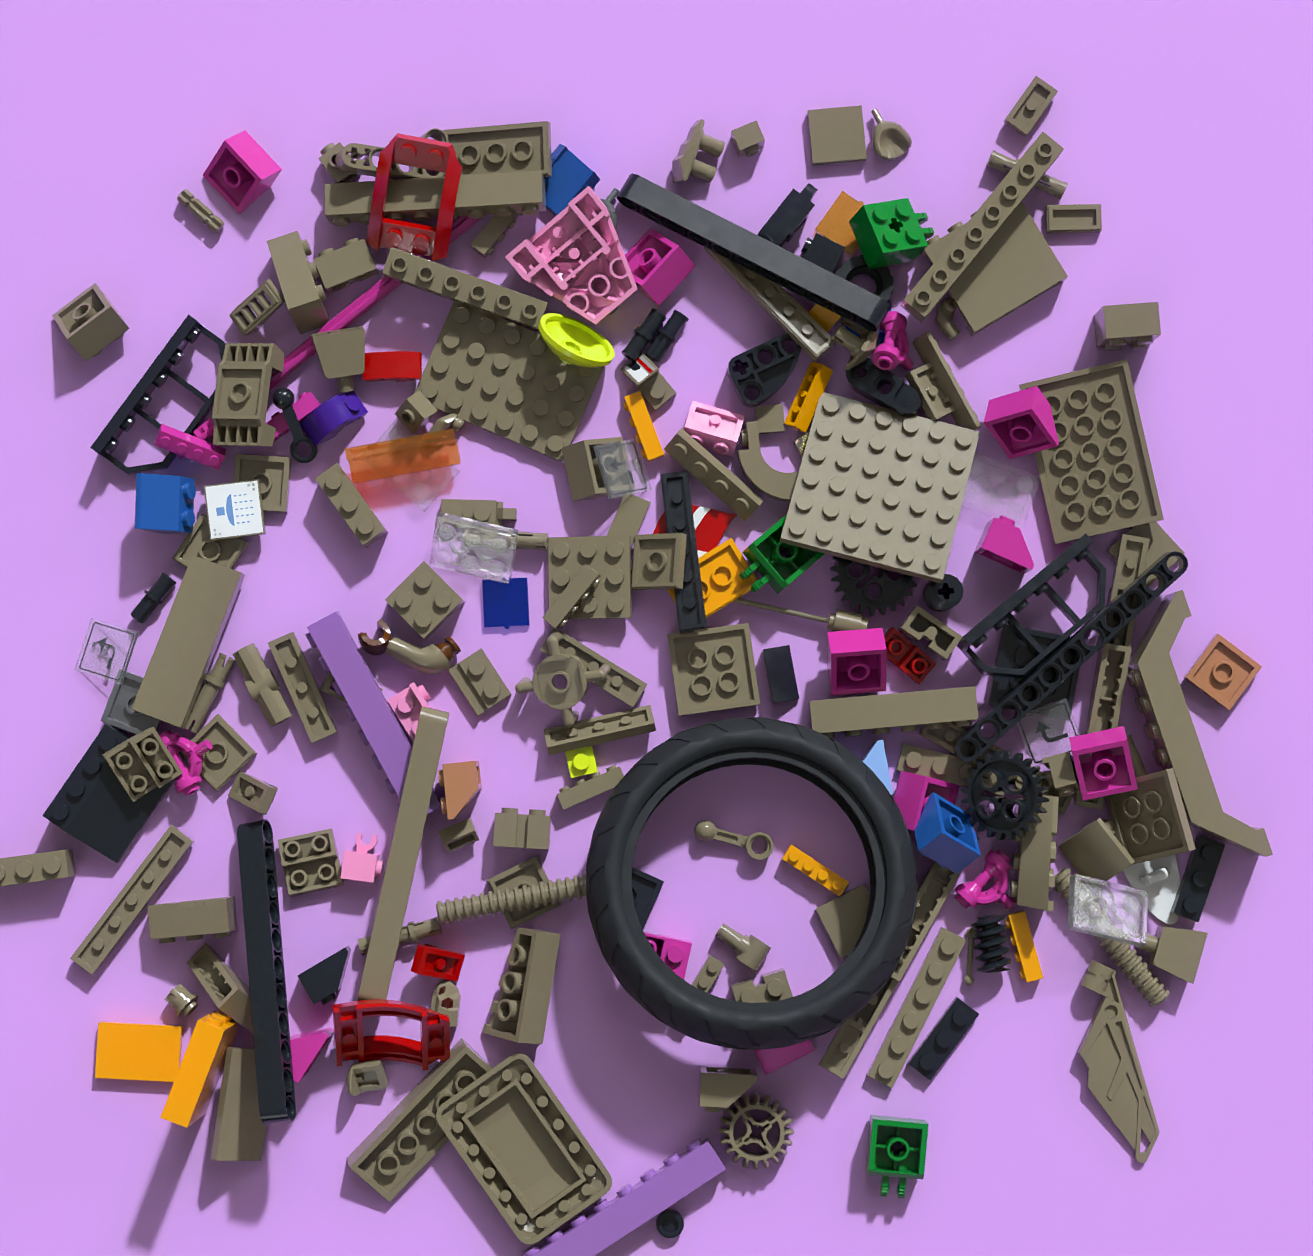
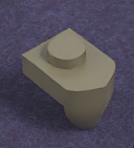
[346,1059,389,1096]

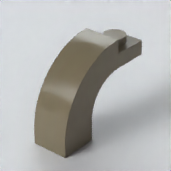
[737,421,799,502]

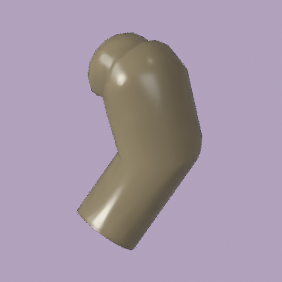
[935,298,960,341]
[425,413,465,444]

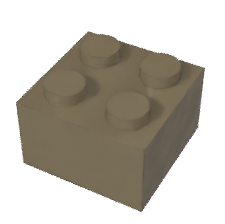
[1094,302,1161,351]
[385,561,465,640]

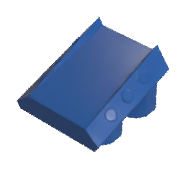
[545,144,601,216]

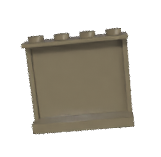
[921,202,1068,337]

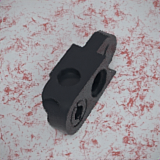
[757,183,818,247]
[846,357,921,417]

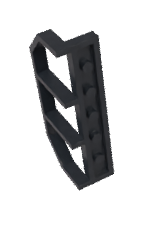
[90,314,226,475]
[957,533,1106,678]

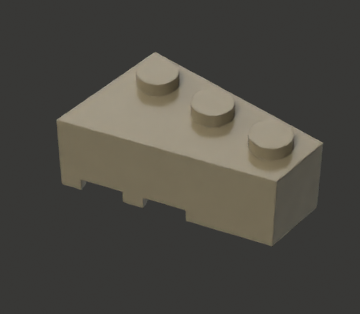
[267,231,330,335]
[147,896,238,944]

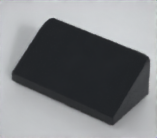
[762,645,799,704]

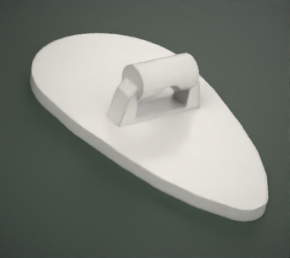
[1123,855,1180,925]

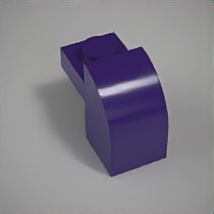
[300,391,368,447]

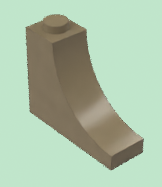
[187,943,253,1033]

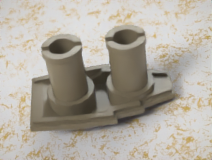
[672,119,725,184]
[831,317,879,370]

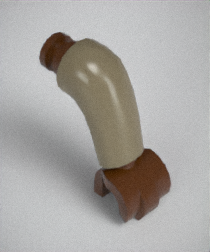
[358,618,461,675]

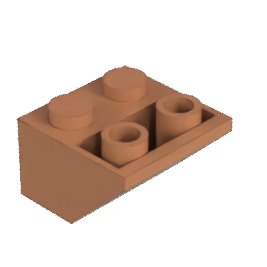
[438,761,482,820]

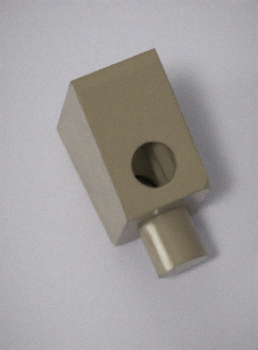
[310,326,365,392]
[1137,926,1208,984]

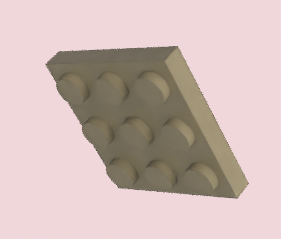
[548,535,632,620]
[667,623,760,716]
[1105,768,1196,865]

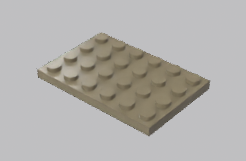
[414,301,605,463]
[1019,359,1164,545]

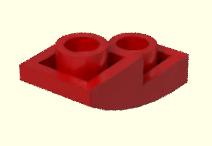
[363,351,422,382]
[884,627,936,684]

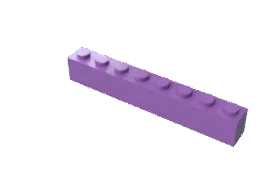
[305,611,441,814]
[523,1138,726,1256]

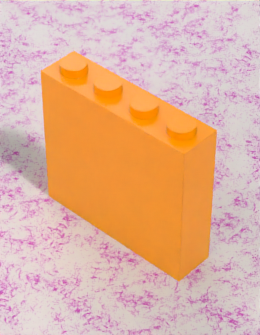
[160,1010,240,1128]

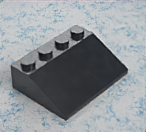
[42,724,176,863]

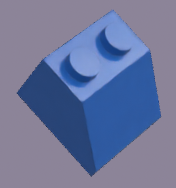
[135,473,196,534]
[914,792,981,874]

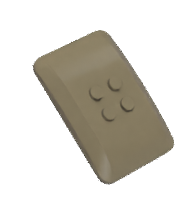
[436,1053,612,1245]

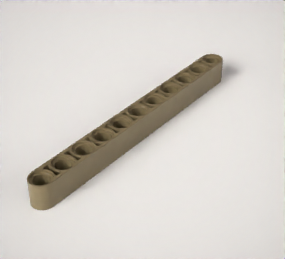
[357,706,449,1001]

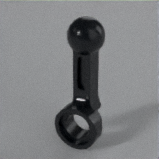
[273,388,318,463]

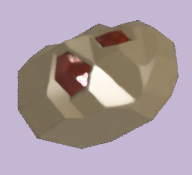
[431,980,461,1027]

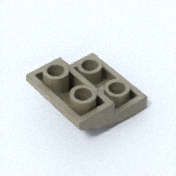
[102,727,183,802]
[1057,818,1135,890]
[278,828,344,897]

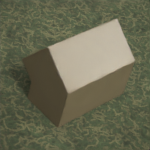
[438,818,479,853]

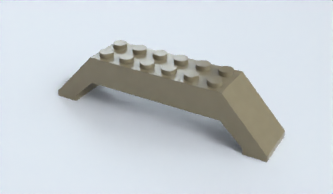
[1127,590,1273,857]

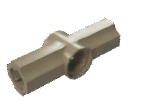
[232,643,293,727]

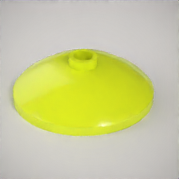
[538,313,615,368]

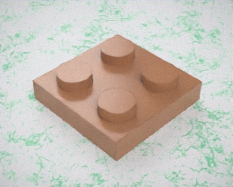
[1183,634,1262,711]

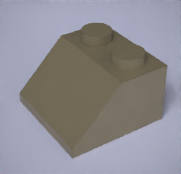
[52,283,130,361]
[562,437,634,501]
[698,1066,758,1112]

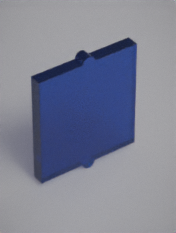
[482,576,530,629]

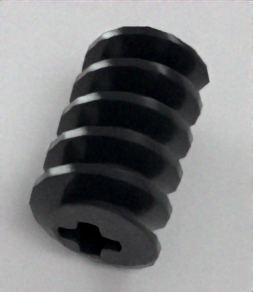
[923,574,964,612]
[971,914,1011,973]

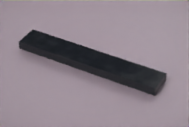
[660,471,708,634]

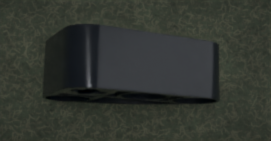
[727,333,802,408]

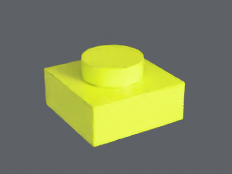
[565,746,598,778]

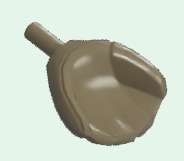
[871,108,912,160]

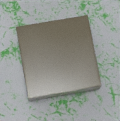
[755,404,785,434]

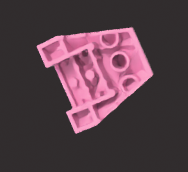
[505,186,638,325]

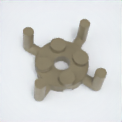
[515,631,611,727]

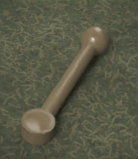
[963,928,977,986]

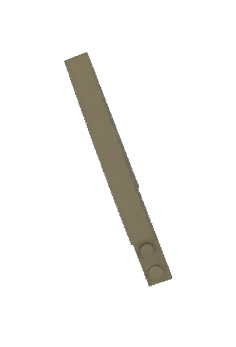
[1074,534,1150,810]
[818,837,980,1079]

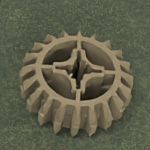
[719,1093,794,1170]

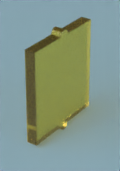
[815,191,864,255]

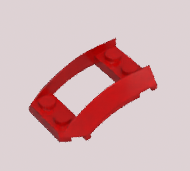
[366,133,462,261]
[331,999,450,1071]

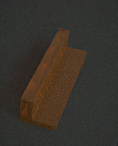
[345,429,461,484]

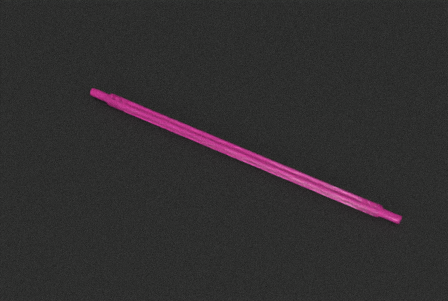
[175,216,482,459]

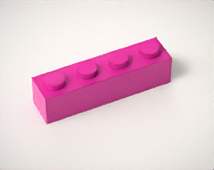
[265,391,321,443]
[154,424,226,470]

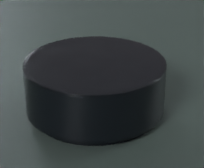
[656,1209,684,1238]

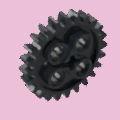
[830,556,918,616]
[961,750,1050,840]

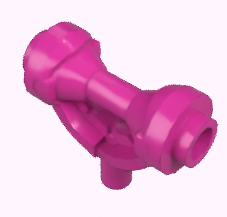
[872,311,914,370]
[159,730,213,796]
[954,849,1014,909]

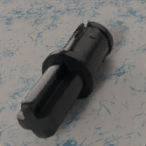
[646,310,689,362]
[131,572,177,623]

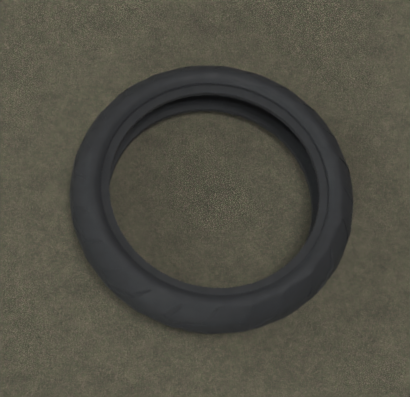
[586,717,918,1050]

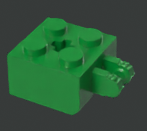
[849,198,935,269]
[739,514,825,594]
[865,1115,928,1198]

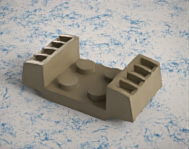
[212,343,284,447]

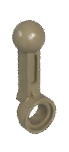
[694,820,774,860]

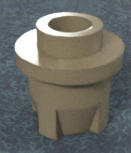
[165,983,198,1017]

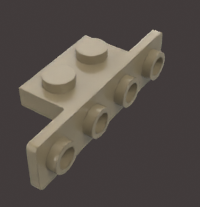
[905,331,981,430]

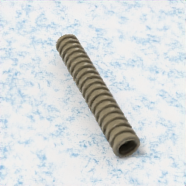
[1055,868,1170,1007]
[436,873,587,925]

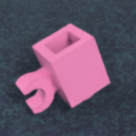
[340,832,383,883]

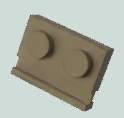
[448,648,511,716]

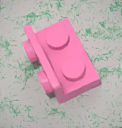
[684,401,745,456]
[387,682,439,742]

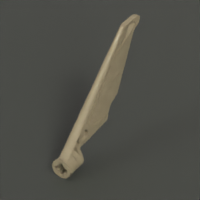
[1077,959,1160,1163]

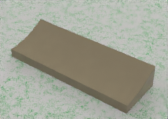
[131,555,245,729]
[347,1038,492,1202]

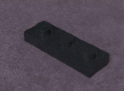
[1170,835,1225,922]
[907,997,979,1080]

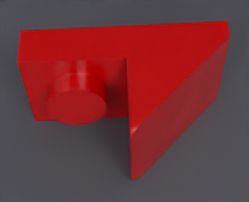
[410,944,465,982]

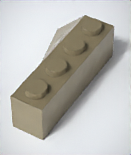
[1010,793,1059,911]
[481,928,561,1044]

